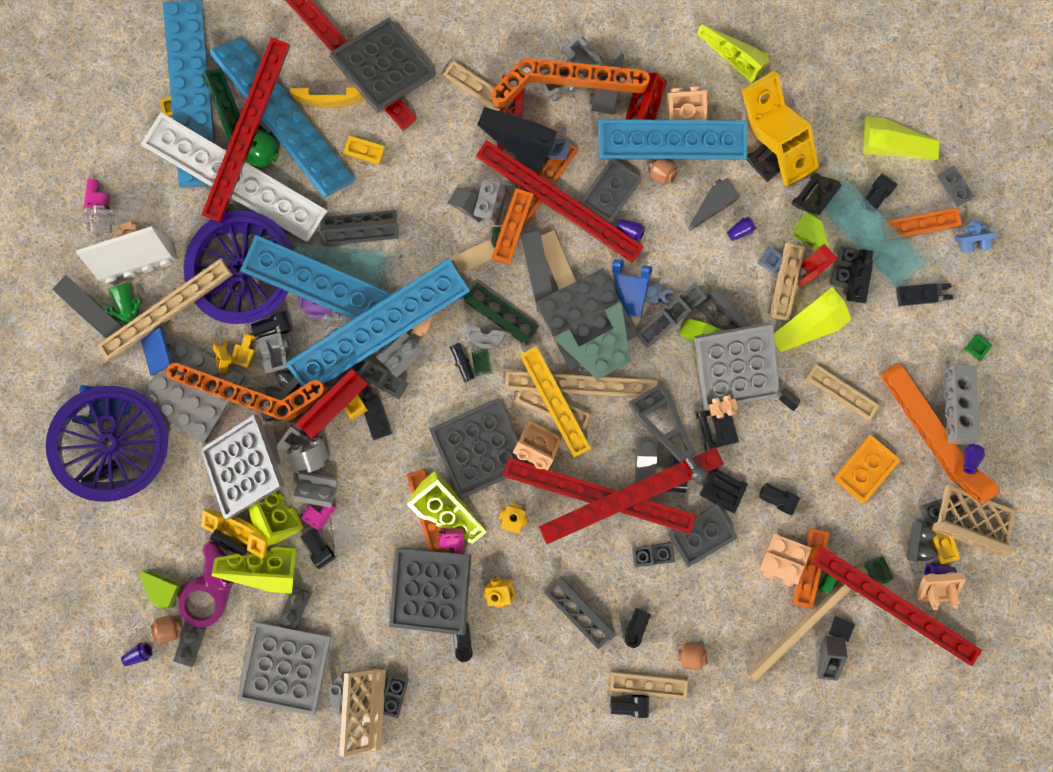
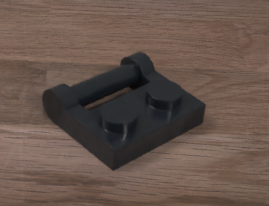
[746,144,780,183]
[791,172,841,215]
[696,410,739,451]
[699,468,748,513]

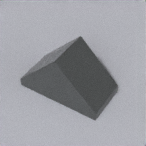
[447,187,482,222]

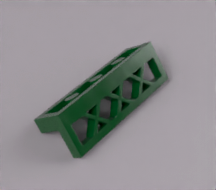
[202,69,240,143]
[463,283,539,345]

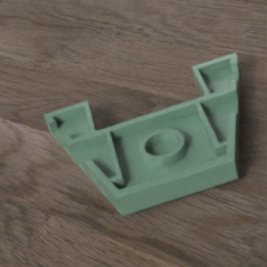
[553,302,631,380]

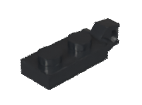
[846,249,873,303]
[362,386,392,440]

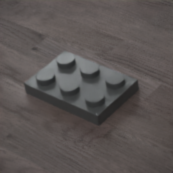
[579,159,643,224]
[667,504,738,567]

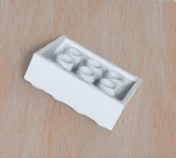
[76,226,177,284]

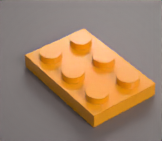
[832,435,900,504]

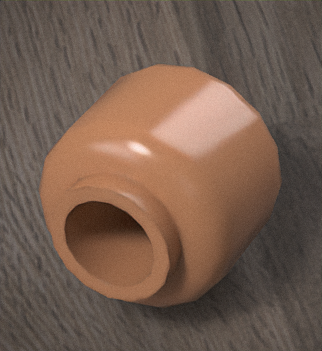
[649,159,678,185]
[150,615,181,644]
[678,643,707,670]

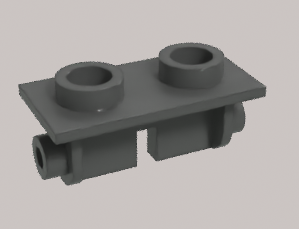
[937,165,975,207]

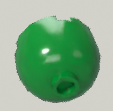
[246,129,279,169]

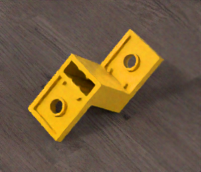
[742,70,819,187]

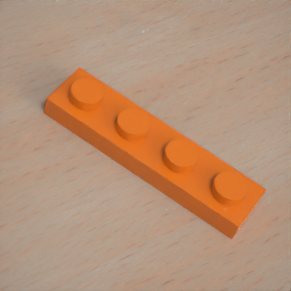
[492,188,534,266]
[881,207,962,241]
[792,528,830,609]

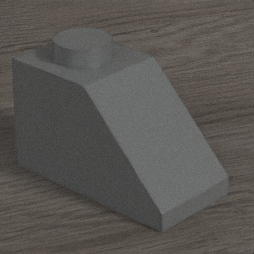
[818,635,848,681]

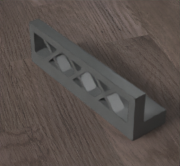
[320,210,399,246]
[697,288,751,331]
[544,577,616,650]

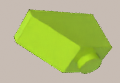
[790,212,829,250]
[679,318,723,343]
[140,570,183,609]

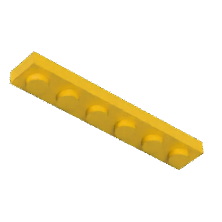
[519,346,591,458]

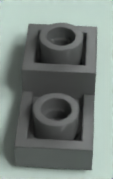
[830,245,859,290]
[919,494,965,525]
[632,542,675,567]
[383,674,409,718]

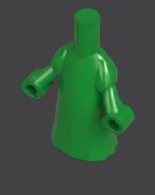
[105,283,143,323]

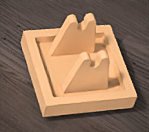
[916,572,966,610]

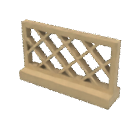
[932,485,1016,555]
[339,667,386,757]

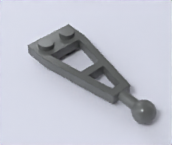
[628,384,707,482]

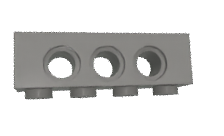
[943,364,980,446]

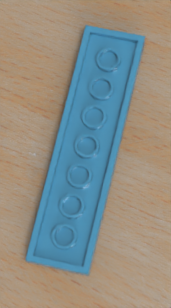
[598,119,747,160]
[240,235,392,319]

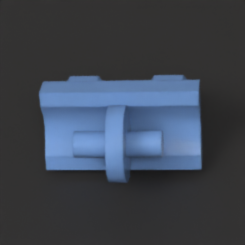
[955,220,997,253]

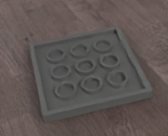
[329,18,436,113]
[535,268,638,370]
[429,398,529,499]
[389,548,472,635]

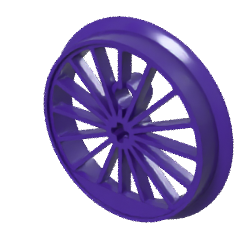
[184,210,293,324]
[46,386,168,502]

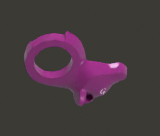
[177,541,235,628]

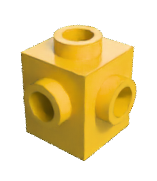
[499,503,528,534]
[483,578,515,608]

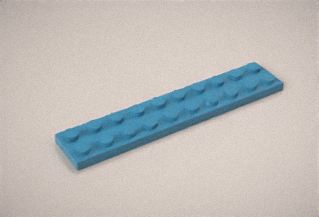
[163,0,215,188]
[210,37,355,198]
[285,257,470,394]

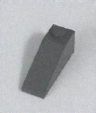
[589,54,624,115]
[688,178,740,231]
[635,437,658,483]

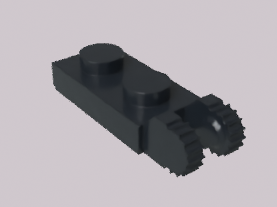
[896,283,953,307]

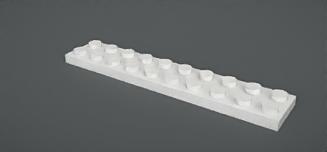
[141,113,328,243]

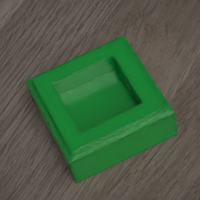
[964,334,993,361]
[818,573,836,594]

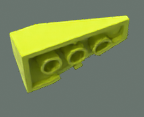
[697,24,771,83]
[863,116,940,160]
[774,287,852,352]
[407,470,487,544]
[248,492,304,546]
[212,547,297,593]

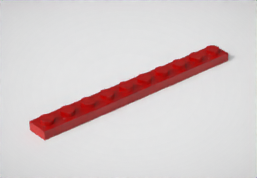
[285,0,417,131]
[201,37,290,223]
[476,140,644,264]
[538,447,724,545]
[503,458,696,534]
[810,546,982,667]

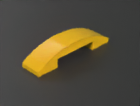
[290,87,364,108]
[201,509,268,558]

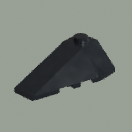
[477,107,557,172]

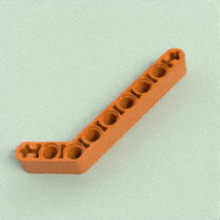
[492,58,650,109]
[166,363,328,422]
[880,363,1000,504]

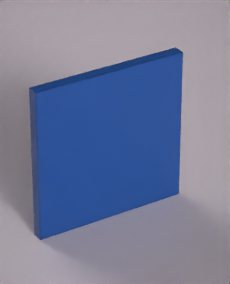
[141,328,172,376]

